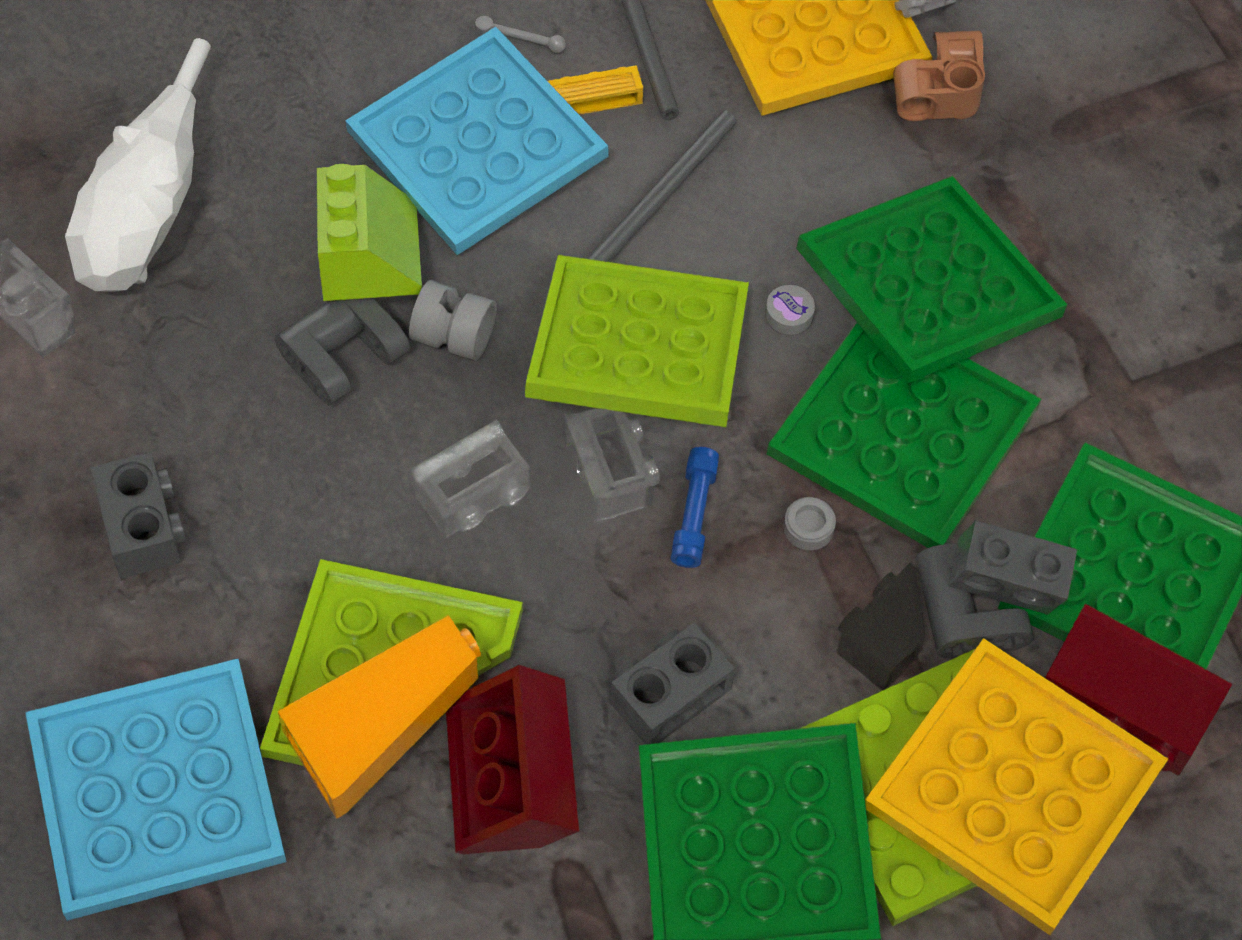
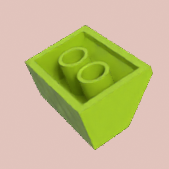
[317,164,422,301]

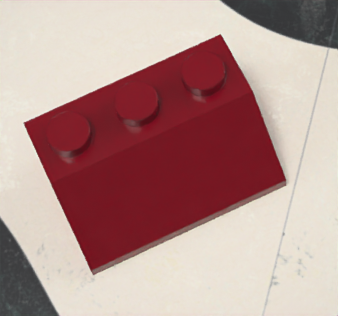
[1045,604,1232,776]
[446,665,579,855]

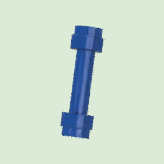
[670,447,719,568]

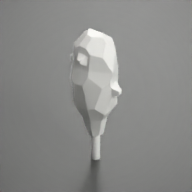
[65,38,211,292]

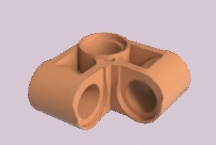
[893,31,985,121]

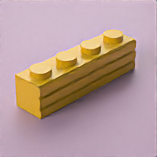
[548,65,643,114]

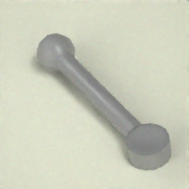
[475,16,566,53]

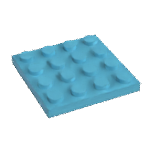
[345,27,609,255]
[25,659,287,921]

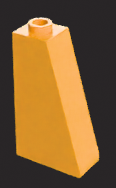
[278,615,481,819]

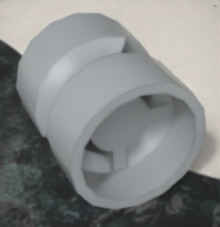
[409,280,497,362]

